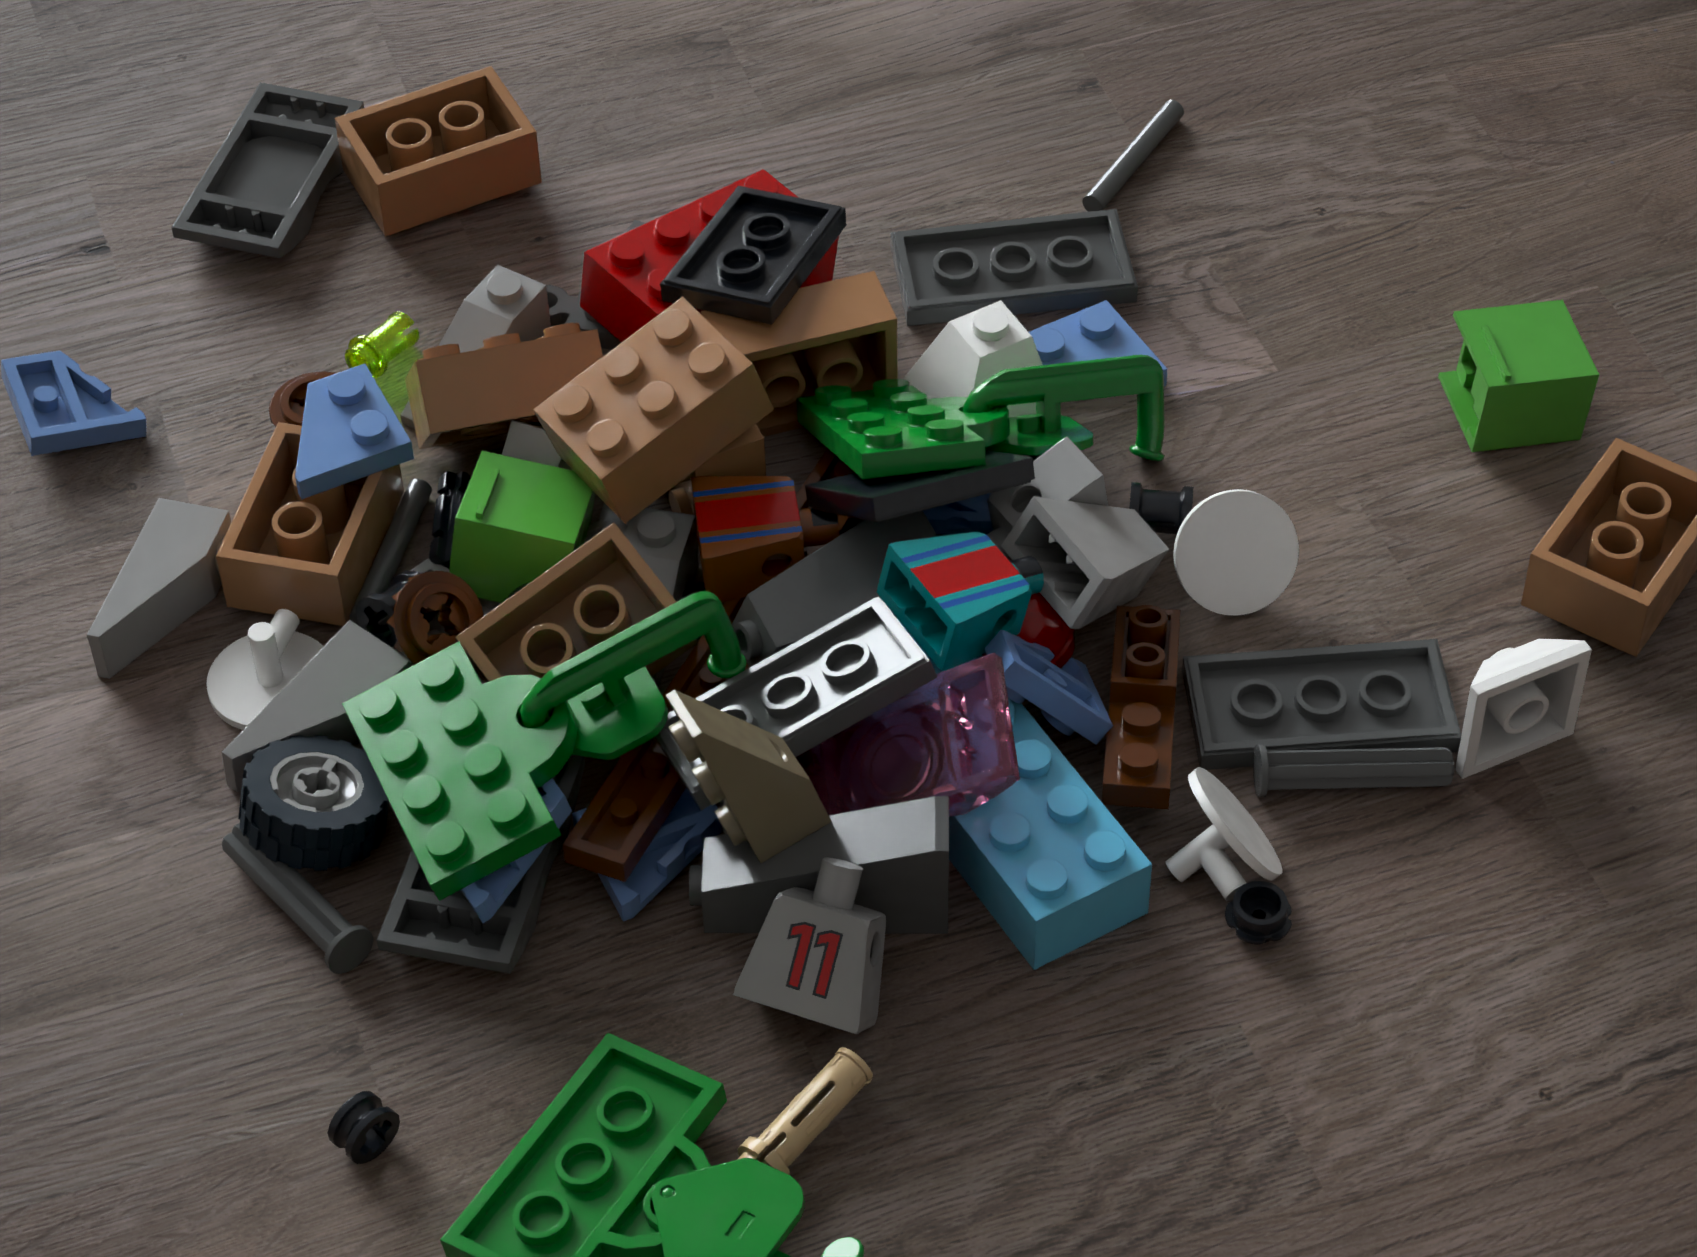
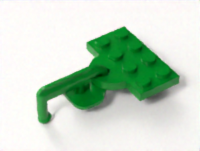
[796,355,1165,479]
[342,591,747,901]
[440,1033,864,1257]

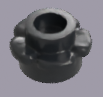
[1225,881,1292,945]

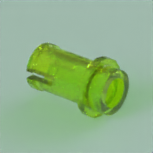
[345,311,420,378]

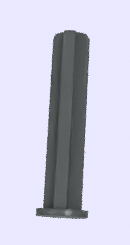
[1253,744,1454,797]
[222,823,373,974]

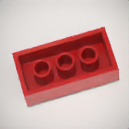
[580,169,839,342]

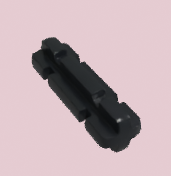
[429,471,471,569]

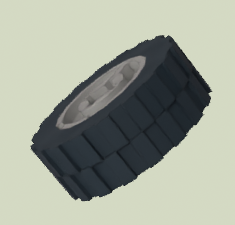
[238,735,389,871]

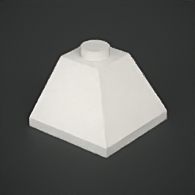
[903,300,1043,418]
[1455,639,1592,779]

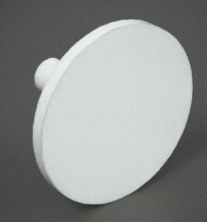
[1173,489,1299,616]
[206,609,324,730]
[1165,767,1282,901]

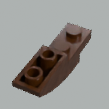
[1102,605,1181,810]

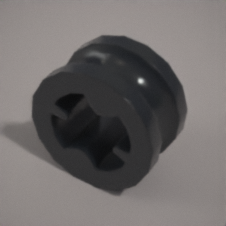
[328,1091,400,1164]

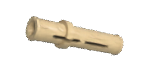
[737,1047,873,1175]

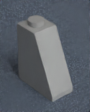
[1001,496,1169,629]

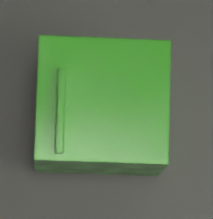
[1438,300,1599,452]
[449,451,595,603]

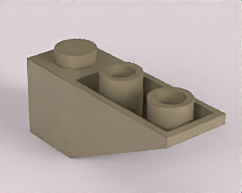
[666,690,832,863]

